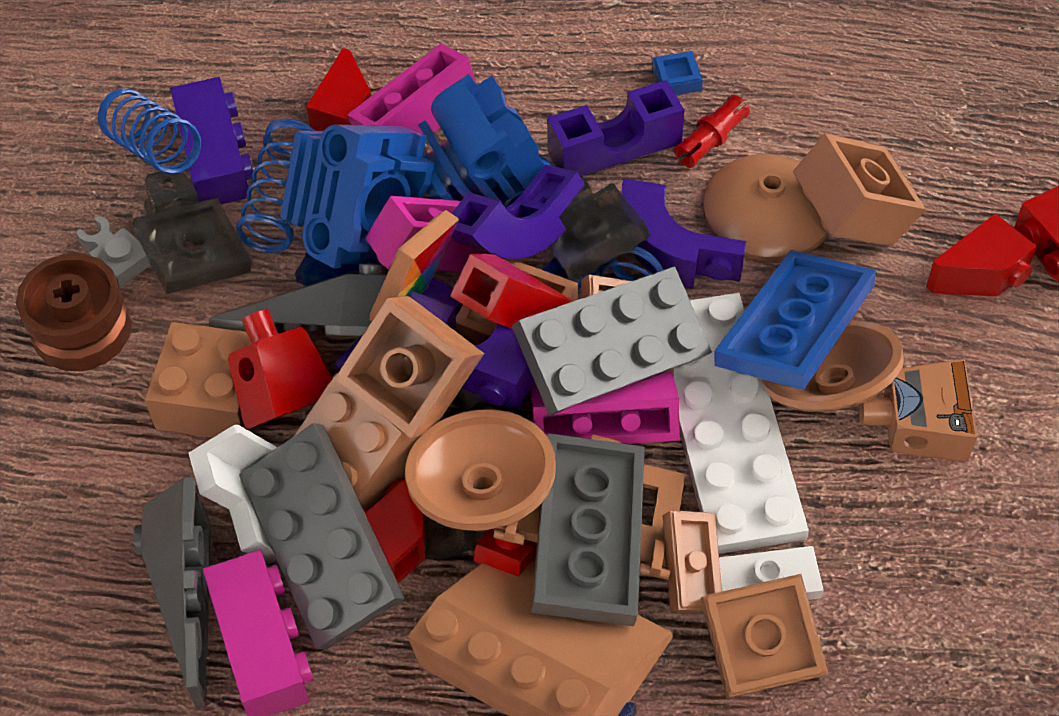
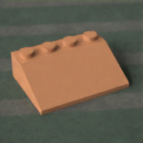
[407,561,673,716]

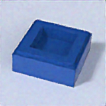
[652,51,703,95]

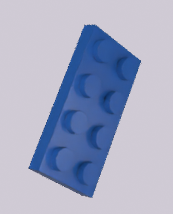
[714,250,875,390]

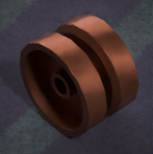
[16,253,132,371]

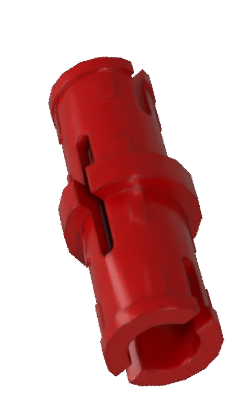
[674,94,750,168]

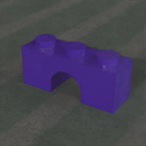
[547,80,684,177]
[410,291,534,410]

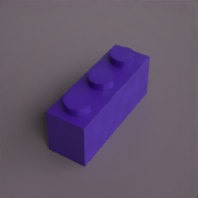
[170,76,253,209]

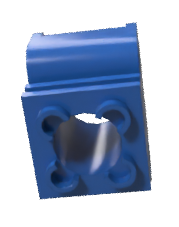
[418,74,551,208]
[280,125,435,268]

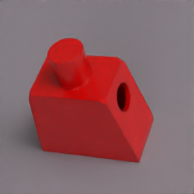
[228,308,333,430]

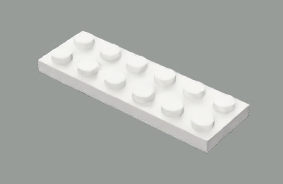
[674,293,809,554]

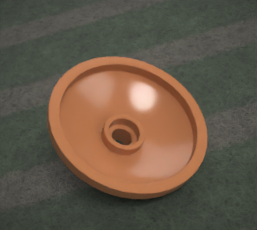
[703,154,829,262]
[762,320,904,412]
[405,410,556,531]

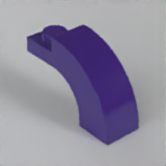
[451,164,585,259]
[621,178,747,289]

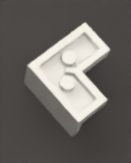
[188,425,278,564]

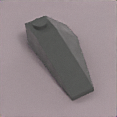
[209,263,388,336]
[134,477,211,707]

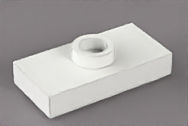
[719,546,824,600]

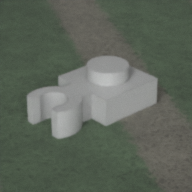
[76,215,154,288]

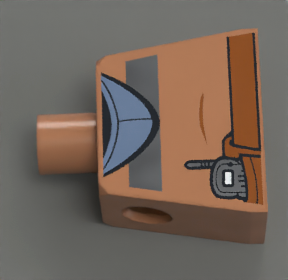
[859,359,977,462]

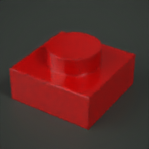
[473,528,537,577]

